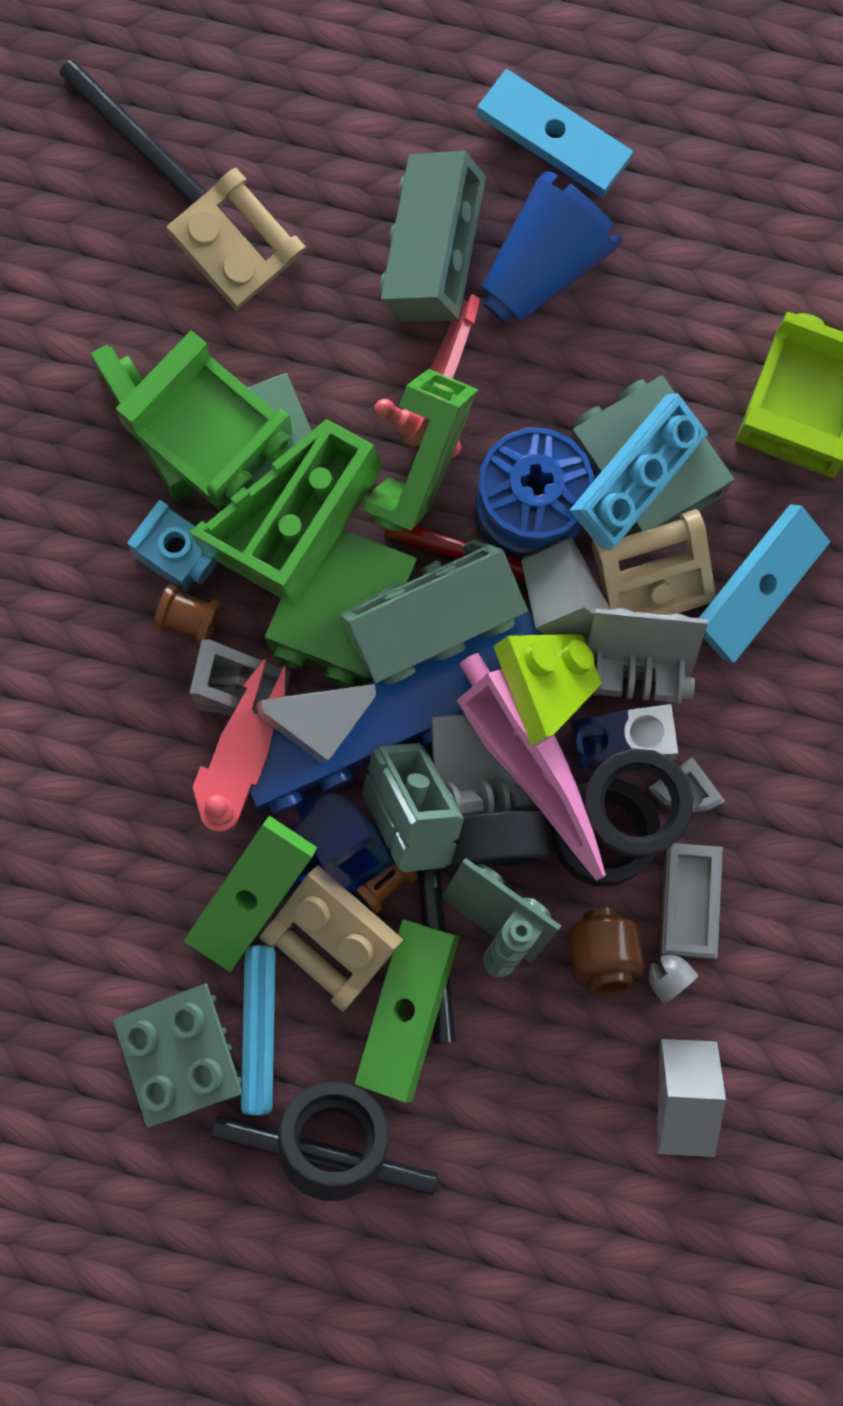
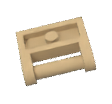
[166,168,306,311]
[592,509,716,615]
[259,865,404,1012]

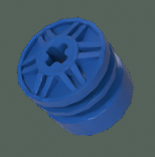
[474,427,594,559]

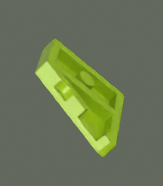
[493,634,602,746]

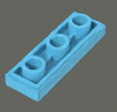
[476,69,634,198]
[569,393,708,550]
[699,504,830,663]

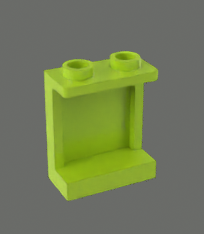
[735,312,843,479]

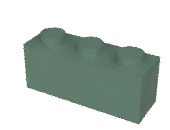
[380,151,486,322]

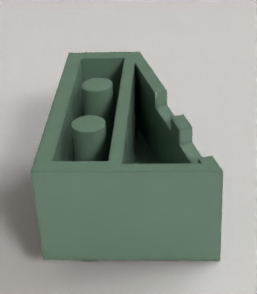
[339,539,528,684]

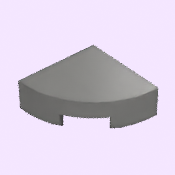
[646,757,725,814]

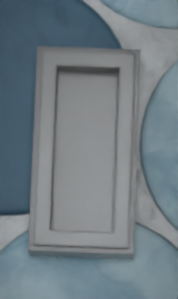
[659,843,723,959]

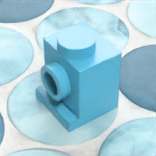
[127,500,217,593]

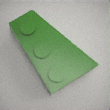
[189,419,382,606]

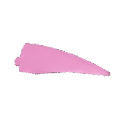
[457,653,606,881]

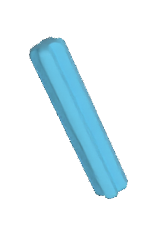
[241,945,276,1115]

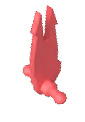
[374,294,480,458]
[193,659,286,833]

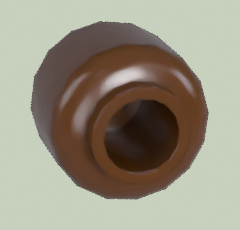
[567,907,645,996]

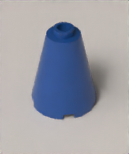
[481,171,623,323]

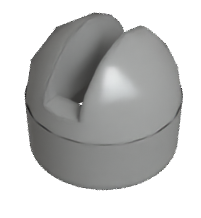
[648,955,699,1004]

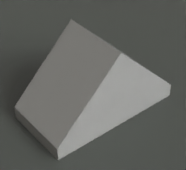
[521,535,611,644]
[189,639,291,716]
[256,684,376,763]
[657,1039,726,1157]

